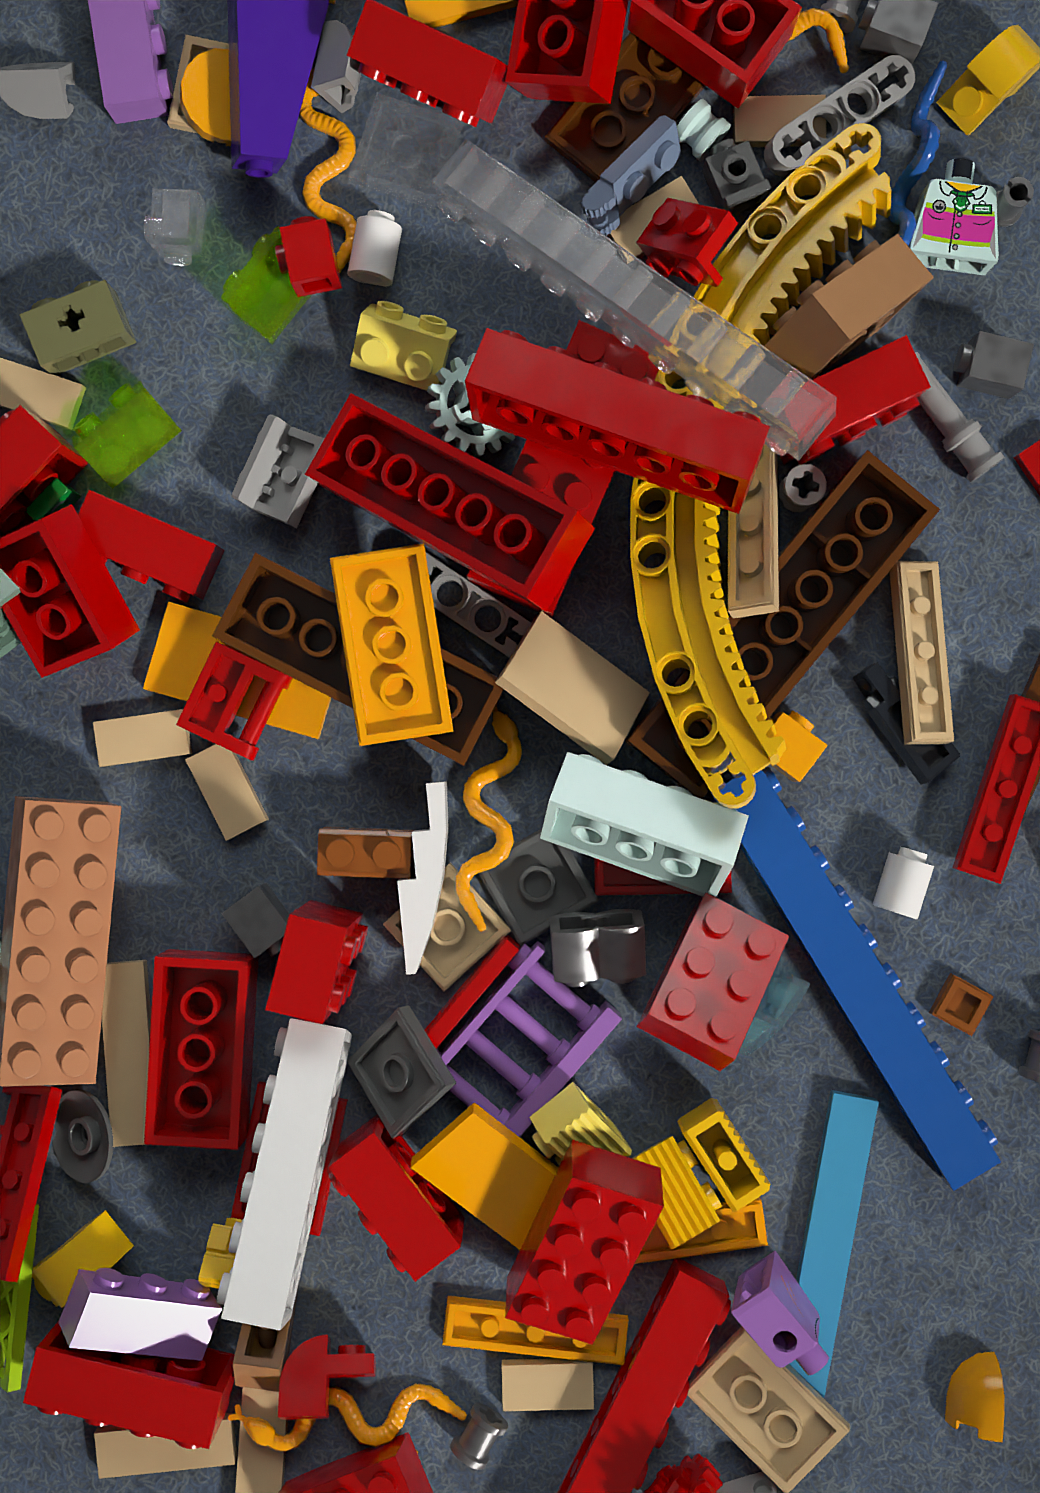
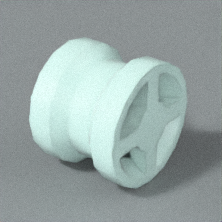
[677,99,731,162]

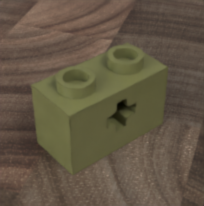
[19,280,137,376]

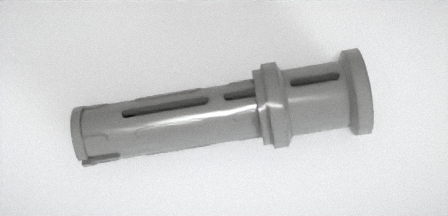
[915,352,1005,483]

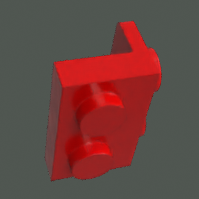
[636,198,738,287]

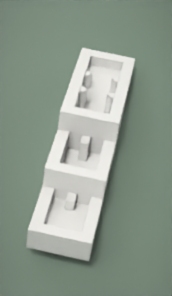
[397,781,448,975]

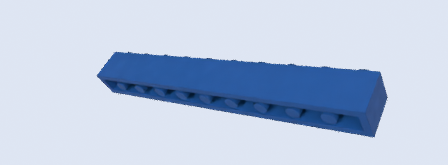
[707,767,1001,1191]

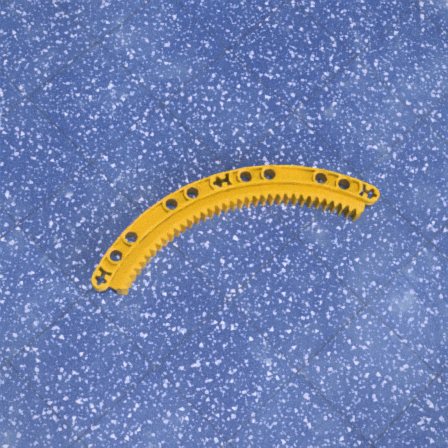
[630,123,891,808]

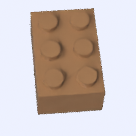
[763,234,934,388]

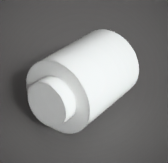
[347,210,402,287]
[872,847,934,919]

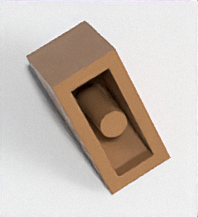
[233,1284,299,1392]

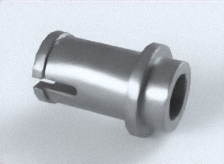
[996,177,1034,227]

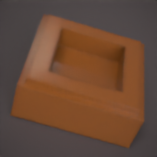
[929,973,994,1036]

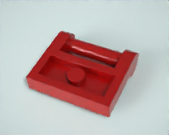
[176,642,293,761]

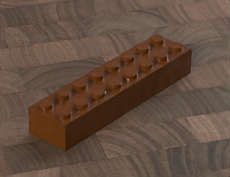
[625,450,940,799]

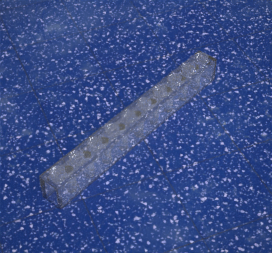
[431,139,837,461]

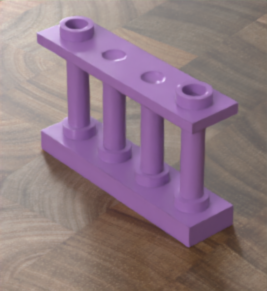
[436,941,622,1137]

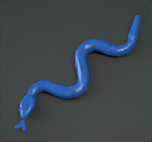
[888,61,947,245]

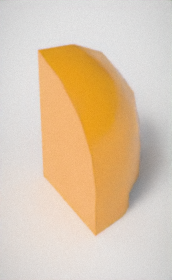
[945,1352,1005,1443]

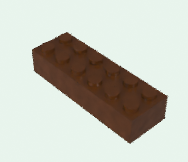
[212,552,504,766]

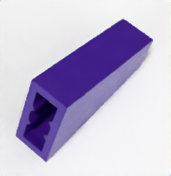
[227,0,329,178]

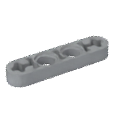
[764,55,915,177]
[426,553,531,659]

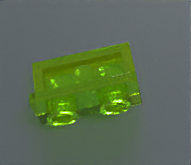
[221,226,311,345]
[71,381,182,489]

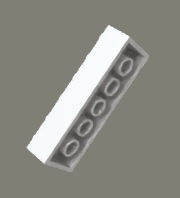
[217,1018,352,1330]

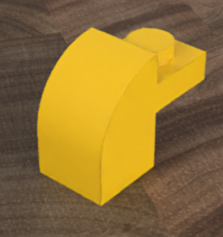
[936,25,1040,135]
[32,1210,134,1308]

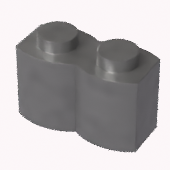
[550,909,646,987]

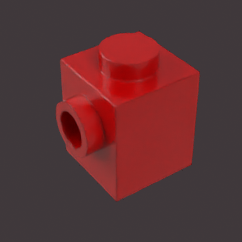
[275,216,342,297]

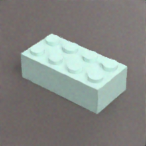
[540,752,749,897]

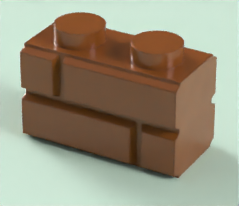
[317,826,415,879]

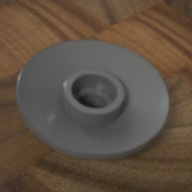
[52,1090,113,1183]

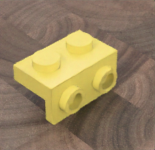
[350,301,457,391]

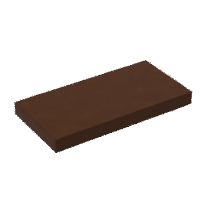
[545,32,706,182]

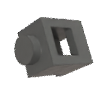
[702,139,771,216]

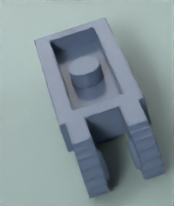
[581,115,682,238]

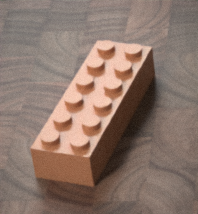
[0,796,121,1086]

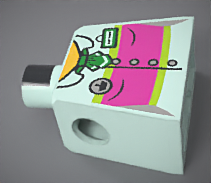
[908,158,999,275]

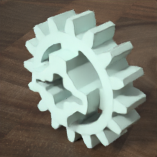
[425,353,515,457]

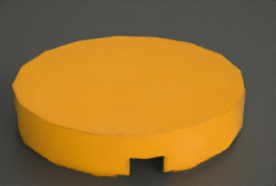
[180,48,231,146]

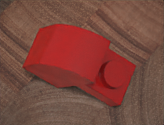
[278,1335,376,1420]

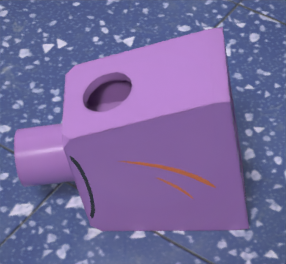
[731,1251,829,1375]

